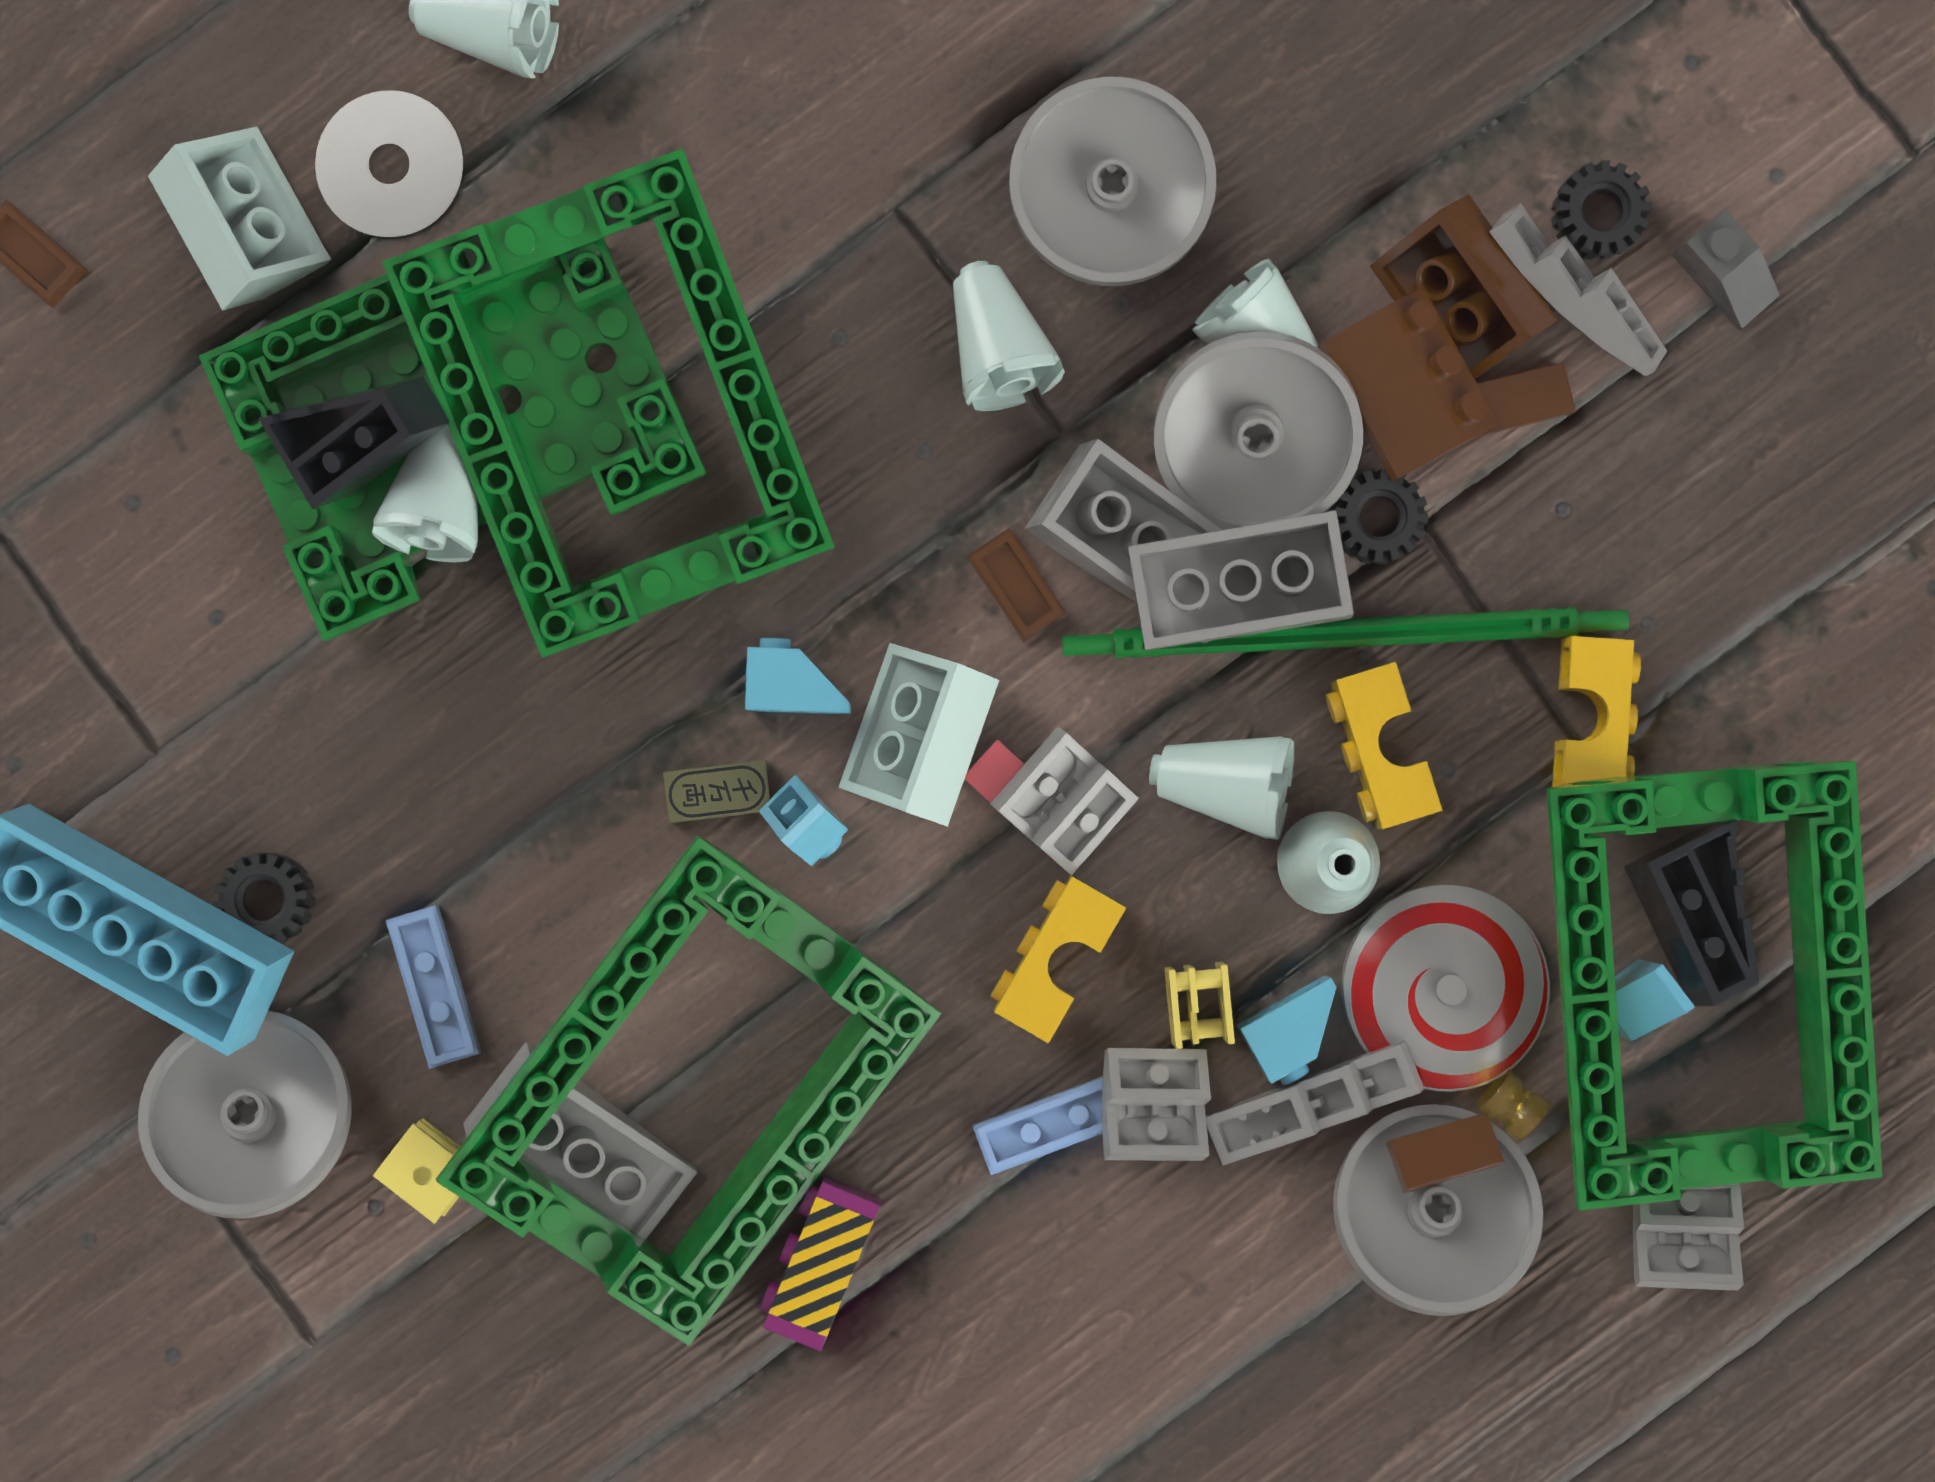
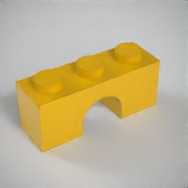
[1552,636,1641,787]
[1326,662,1443,829]
[990,875,1126,1043]

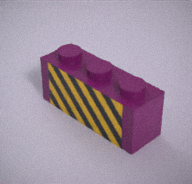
[759,1176,882,1351]

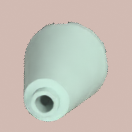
[409,0,559,78]
[1192,259,1319,349]
[953,261,1065,411]
[372,424,478,563]
[1149,736,1294,840]
[1277,811,1380,914]

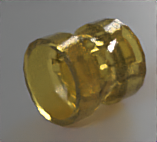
[1476,1069,1550,1142]

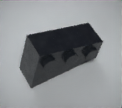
[258,376,450,509]
[1624,819,1759,1006]

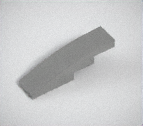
[1489,203,1667,376]
[1206,1040,1424,1166]

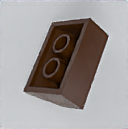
[1370,194,1558,379]
[1318,287,1499,482]

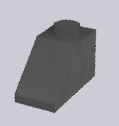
[1671,209,1780,330]

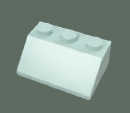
[148,127,331,311]
[838,643,999,827]

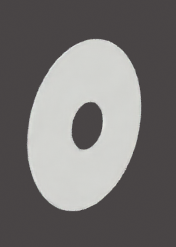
[315,90,463,237]

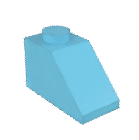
[745,638,851,715]
[759,775,848,866]
[1615,959,1695,1041]
[1236,975,1336,1086]

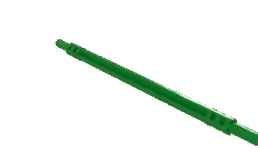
[1062,607,1629,659]

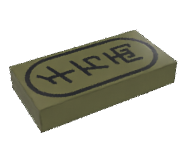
[663,760,771,823]

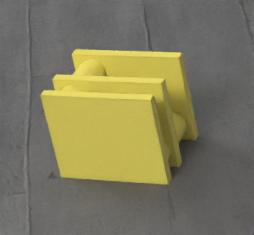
[1164,962,1235,1049]
[373,1118,460,1224]

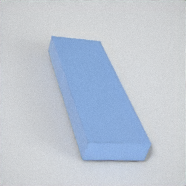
[386,905,482,1069]
[973,1076,1103,1175]

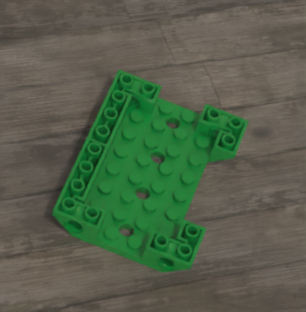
[199,189,707,642]

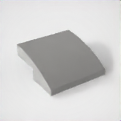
[990,726,1139,876]
[1102,1048,1211,1161]
[1633,1183,1744,1291]

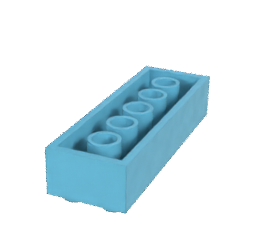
[0,804,295,1056]

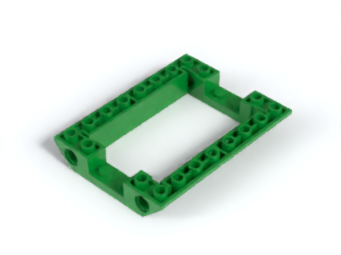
[382,148,835,658]
[1547,761,1883,1211]
[436,835,942,1346]

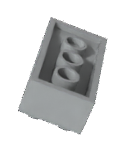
[1024,439,1222,644]
[1128,510,1354,650]
[463,1042,697,1240]

